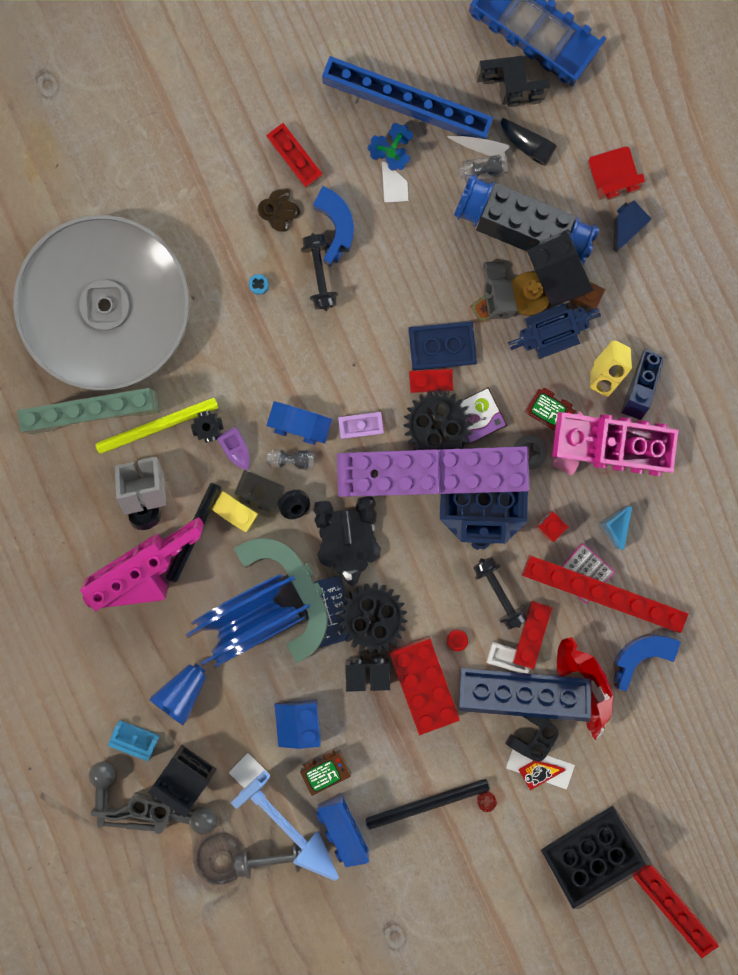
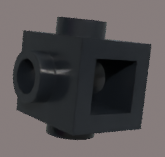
[191,410,224,443]

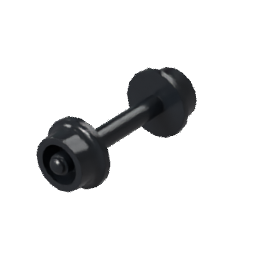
[301,233,338,312]
[473,557,527,630]

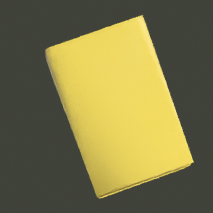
[590,341,632,397]

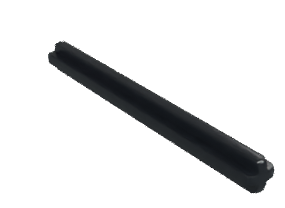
[366,779,490,830]

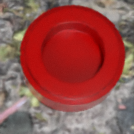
[446,629,468,651]

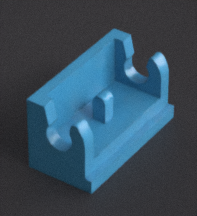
[108,720,160,761]

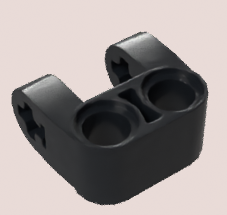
[505,716,559,762]

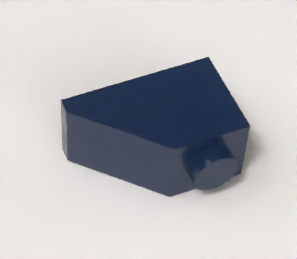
[614,200,652,252]

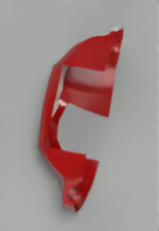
[557,637,614,740]

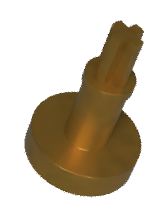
[511,272,550,316]

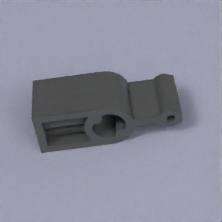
[483,262,517,319]

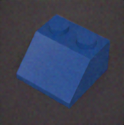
[274,699,321,749]

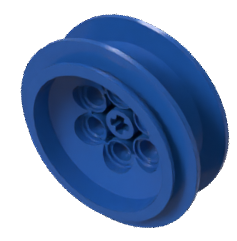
[186,574,311,668]

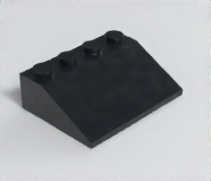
[541,806,653,909]

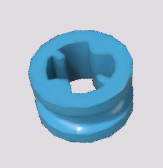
[249,274,269,295]

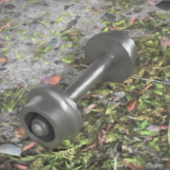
[232,842,302,879]

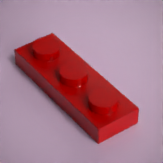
[266,123,323,188]
[512,601,552,670]

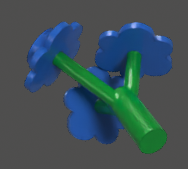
[368,123,413,171]

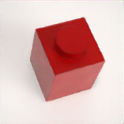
[535,511,569,542]

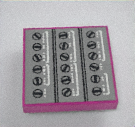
[562,543,615,604]

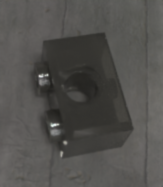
[234,470,285,513]

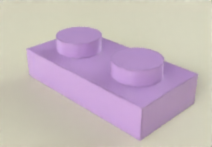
[338,412,384,439]

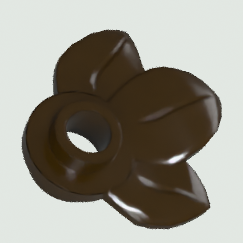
[258,189,301,232]

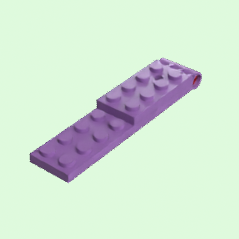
[337,447,530,497]

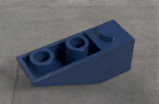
[621,349,664,420]

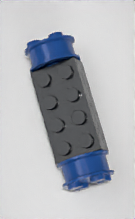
[454,174,599,265]

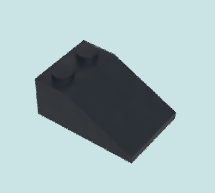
[527,229,594,308]

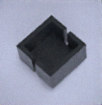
[345,655,390,692]

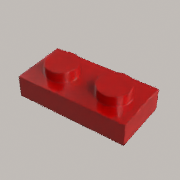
[409,369,454,393]

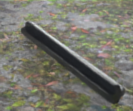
[166,483,221,583]

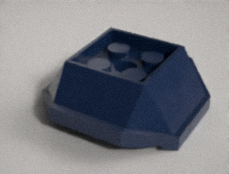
[439,491,528,544]

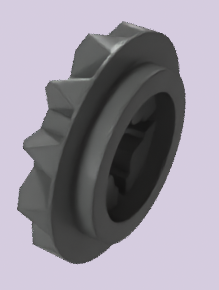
[514,435,547,470]

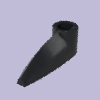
[501,118,557,166]

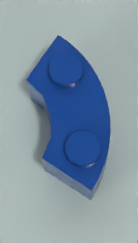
[266,401,332,445]

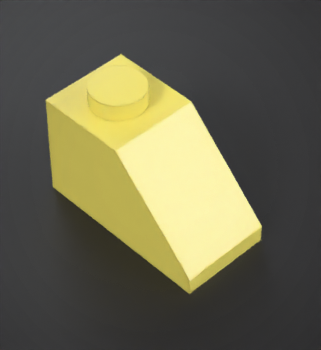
[212,491,259,532]

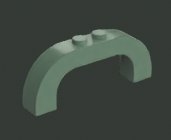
[234,538,328,663]

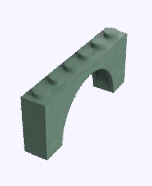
[17,388,160,434]

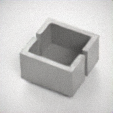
[114,456,167,515]

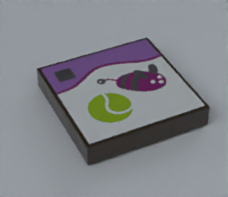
[461,387,507,445]

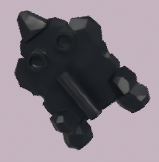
[313,496,381,586]

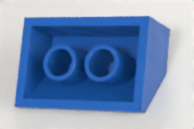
[316,793,369,867]

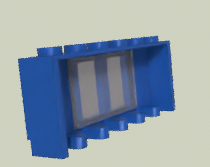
[469,0,606,87]

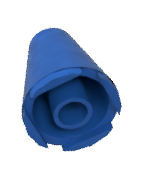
[149,663,206,726]

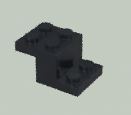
[476,55,550,107]
[148,745,217,818]

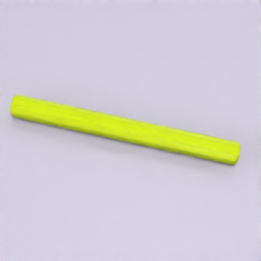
[96,398,218,454]

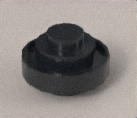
[278,490,310,519]
[128,507,161,530]

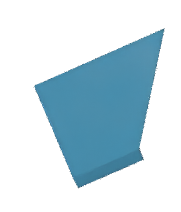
[599,506,632,550]

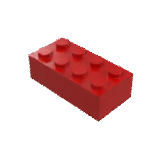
[389,636,460,736]

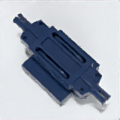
[508,303,601,359]

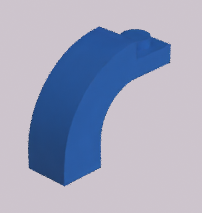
[313,186,354,267]
[613,634,681,692]

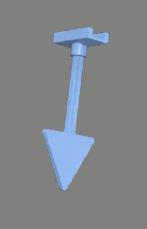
[231,770,339,881]

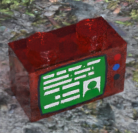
[523,388,576,431]

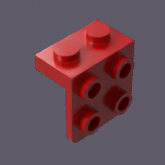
[588,146,646,200]

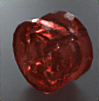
[477,791,497,812]

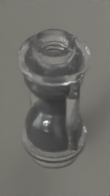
[459,154,508,183]
[266,447,315,471]

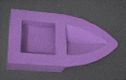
[217,426,250,470]

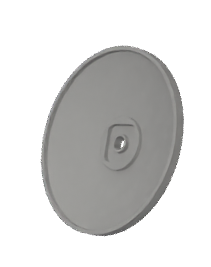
[13,215,190,391]

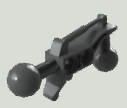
[89,761,217,835]

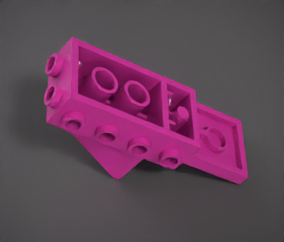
[552,412,679,476]
[80,517,204,612]

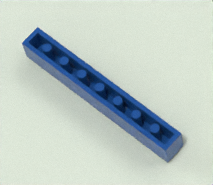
[322,56,494,139]

